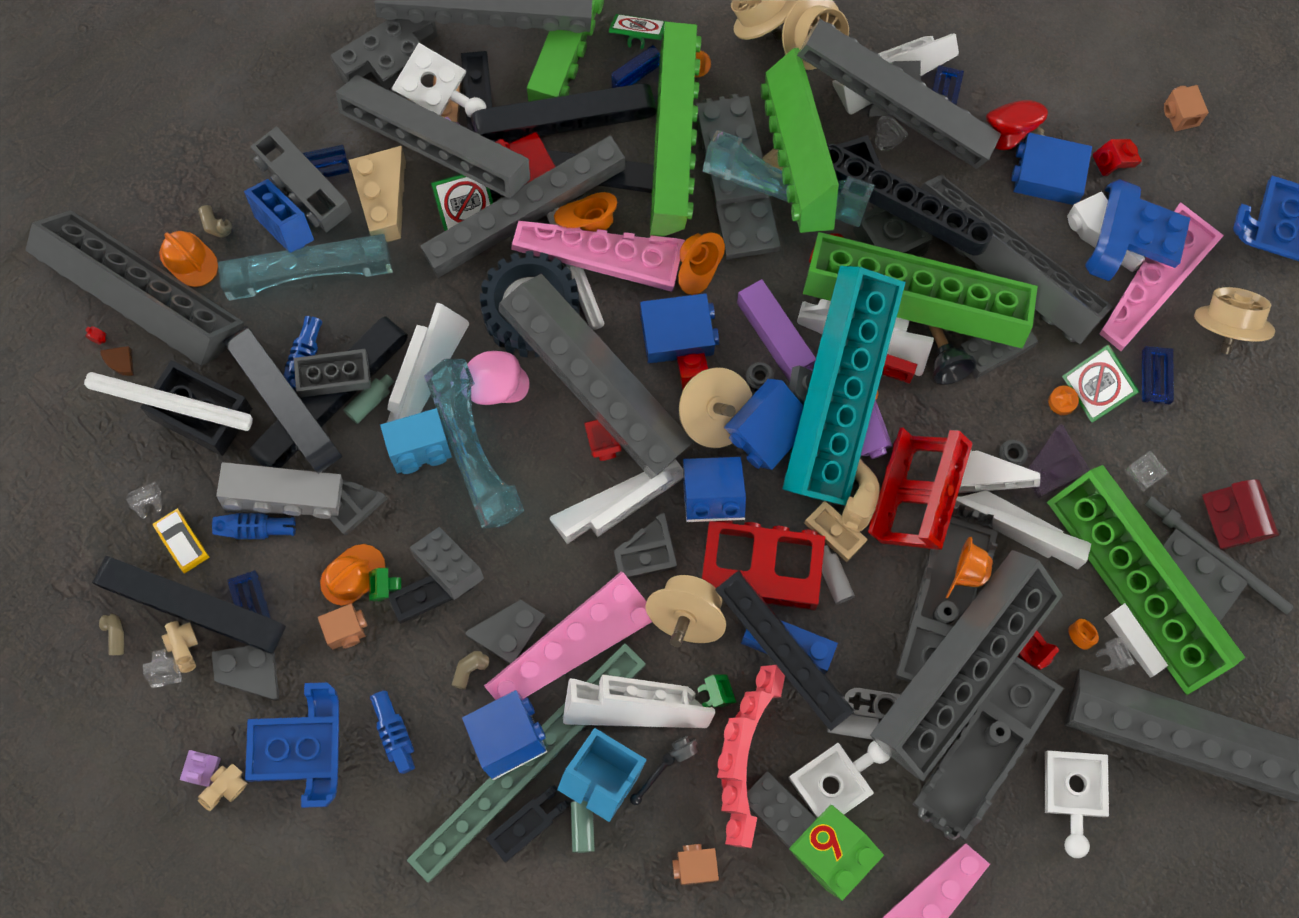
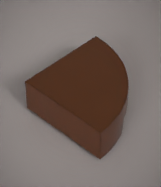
[100,346,134,376]

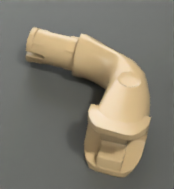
[842,459,880,532]

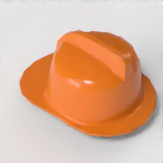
[554,192,618,232]
[159,231,218,287]
[678,232,725,295]
[946,537,993,598]
[320,544,385,606]

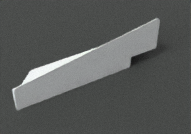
[832,34,959,115]
[797,299,934,376]
[387,303,469,422]
[550,459,683,544]
[954,490,1091,570]
[563,675,715,728]

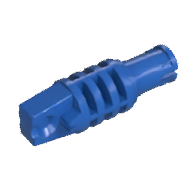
[284,316,322,392]
[212,513,296,539]
[370,691,415,774]

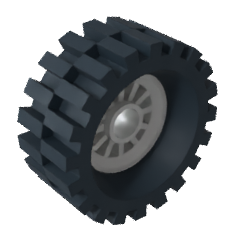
[480,251,580,358]

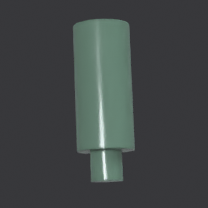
[343,374,394,424]
[571,800,595,853]

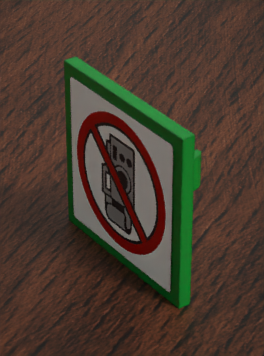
[609,14,667,49]
[431,174,493,231]
[1062,345,1140,423]

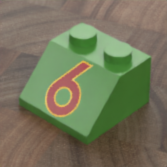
[789,804,884,901]

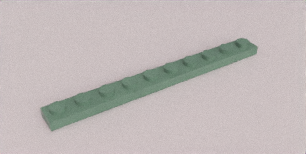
[407,644,646,883]

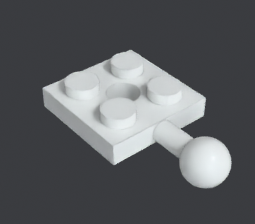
[392,43,486,118]
[788,741,890,819]
[1045,751,1109,858]

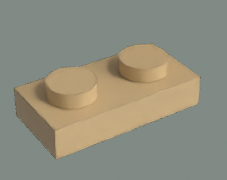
[804,501,868,562]

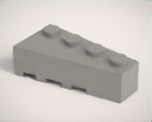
[216,462,343,519]

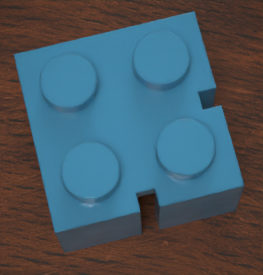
[380,408,452,474]
[557,728,647,822]

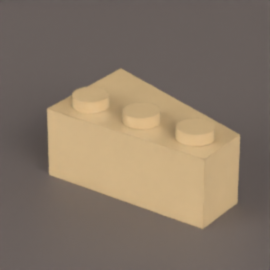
[349,146,406,246]

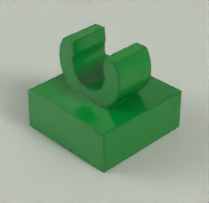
[369,568,401,601]
[697,674,737,707]

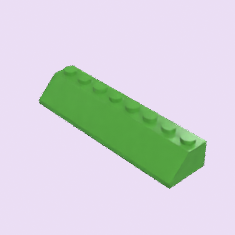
[649,22,701,238]
[761,48,839,233]
[803,232,1038,349]
[1047,465,1245,695]

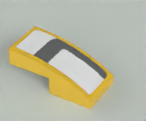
[153,508,210,574]

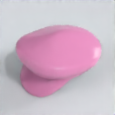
[461,351,529,405]

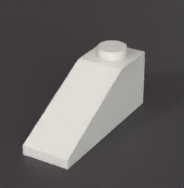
[1067,192,1145,272]
[959,450,1040,493]

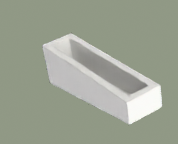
[1104,603,1168,678]

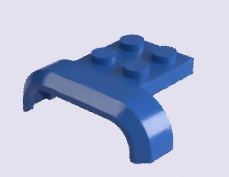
[1233,176,1299,261]
[1085,179,1190,281]
[245,682,339,808]

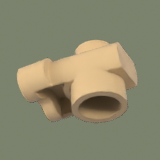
[162,621,198,673]
[198,764,248,812]

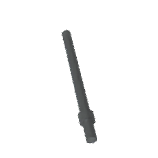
[1144,496,1294,615]

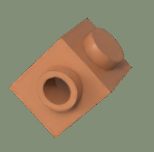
[1164,85,1209,131]
[318,604,367,650]
[672,844,719,885]

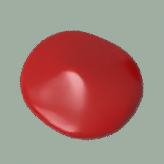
[986,100,1048,150]

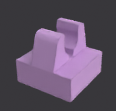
[180,750,221,787]

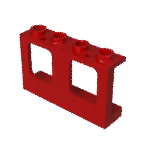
[868,428,973,550]
[702,520,825,610]

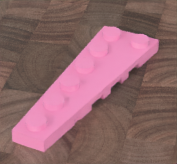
[1099,203,1224,351]
[511,221,685,292]
[484,572,652,700]
[882,844,990,918]

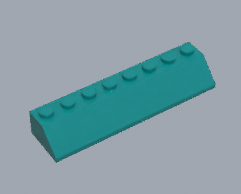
[782,266,906,506]

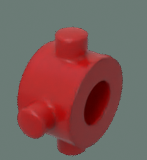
[85,326,107,345]

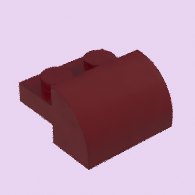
[1202,479,1279,550]

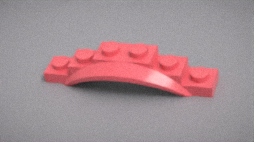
[717,665,785,848]

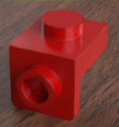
[1093,139,1142,176]
[677,353,708,392]
[584,419,622,461]
[1017,631,1059,670]

